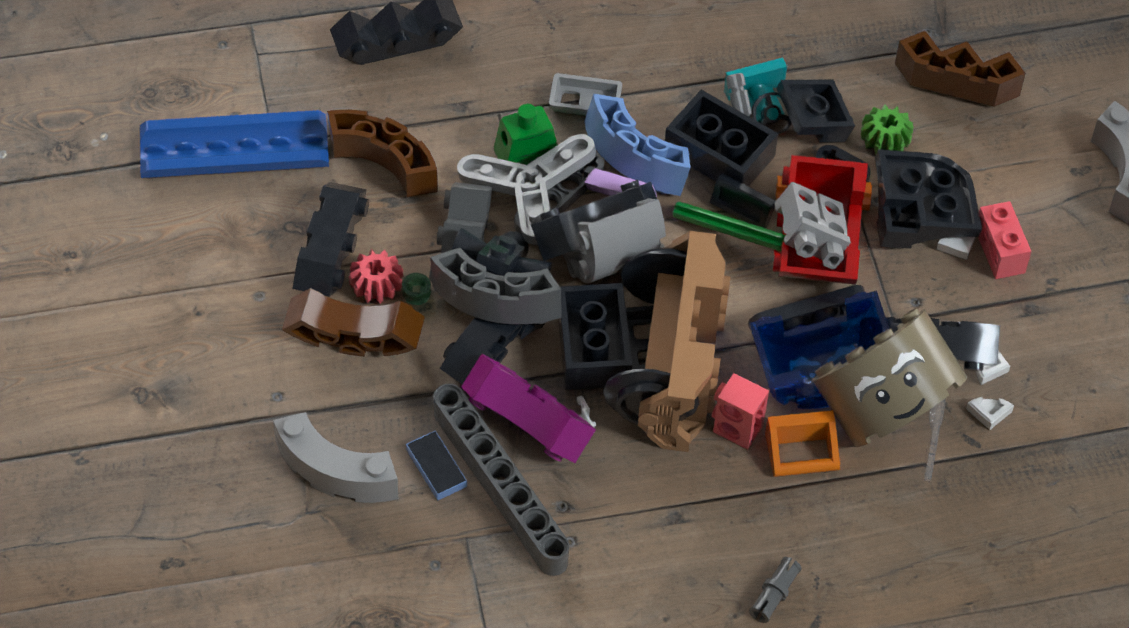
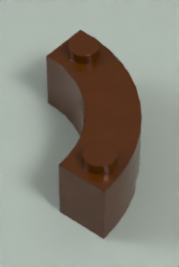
[327,109,438,197]
[282,288,425,357]

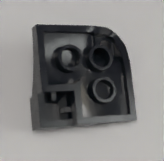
[875,149,982,249]

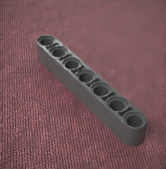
[434,384,569,576]

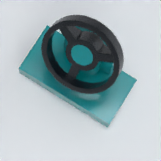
[724,57,792,135]

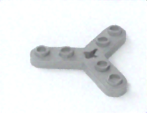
[457,134,596,245]

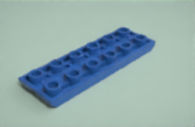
[140,110,329,178]

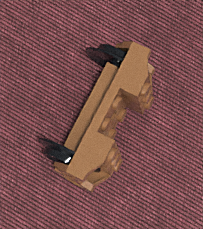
[603,231,731,452]

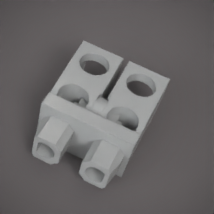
[774,182,851,269]

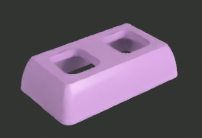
[585,169,657,197]

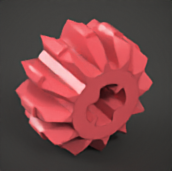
[349,249,403,304]

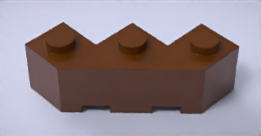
[895,31,1026,107]

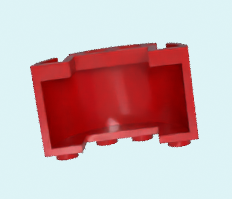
[773,155,868,285]

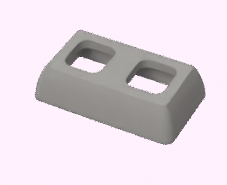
[549,73,622,116]

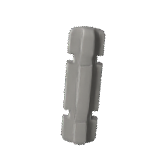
[726,73,753,119]

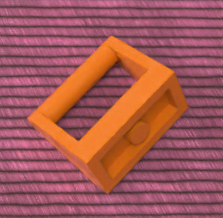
[765,410,840,477]

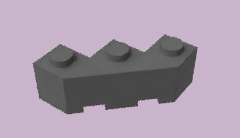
[429,182,492,292]

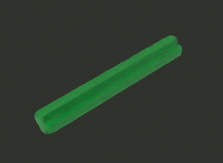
[672,201,786,252]

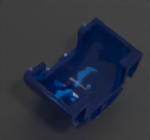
[749,290,890,409]

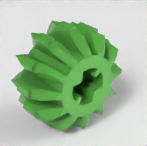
[860,104,914,154]

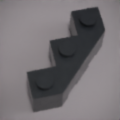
[330,0,463,65]
[292,182,369,297]

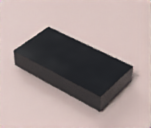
[709,173,776,228]

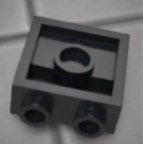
[776,79,855,143]

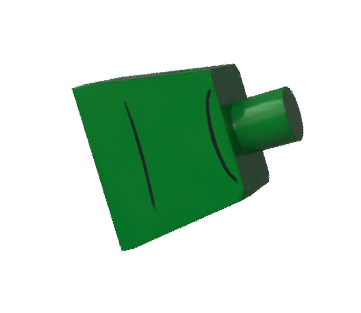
[494,103,558,165]

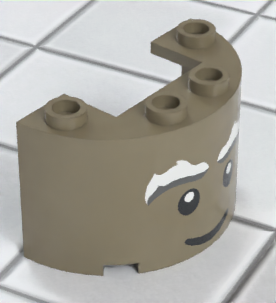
[812,308,967,447]

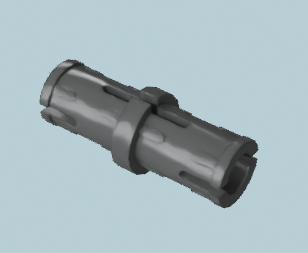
[749,557,802,623]

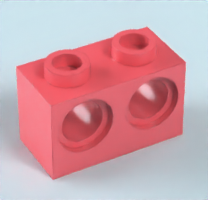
[978,201,1031,279]
[711,373,769,450]

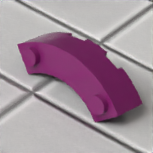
[461,354,596,463]

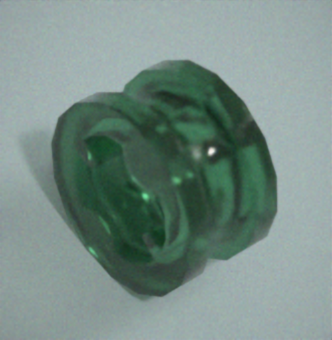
[402,273,431,305]

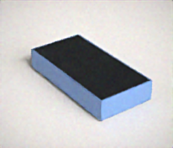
[406,430,467,501]

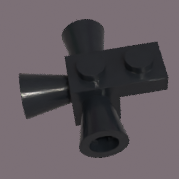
[452,228,552,276]

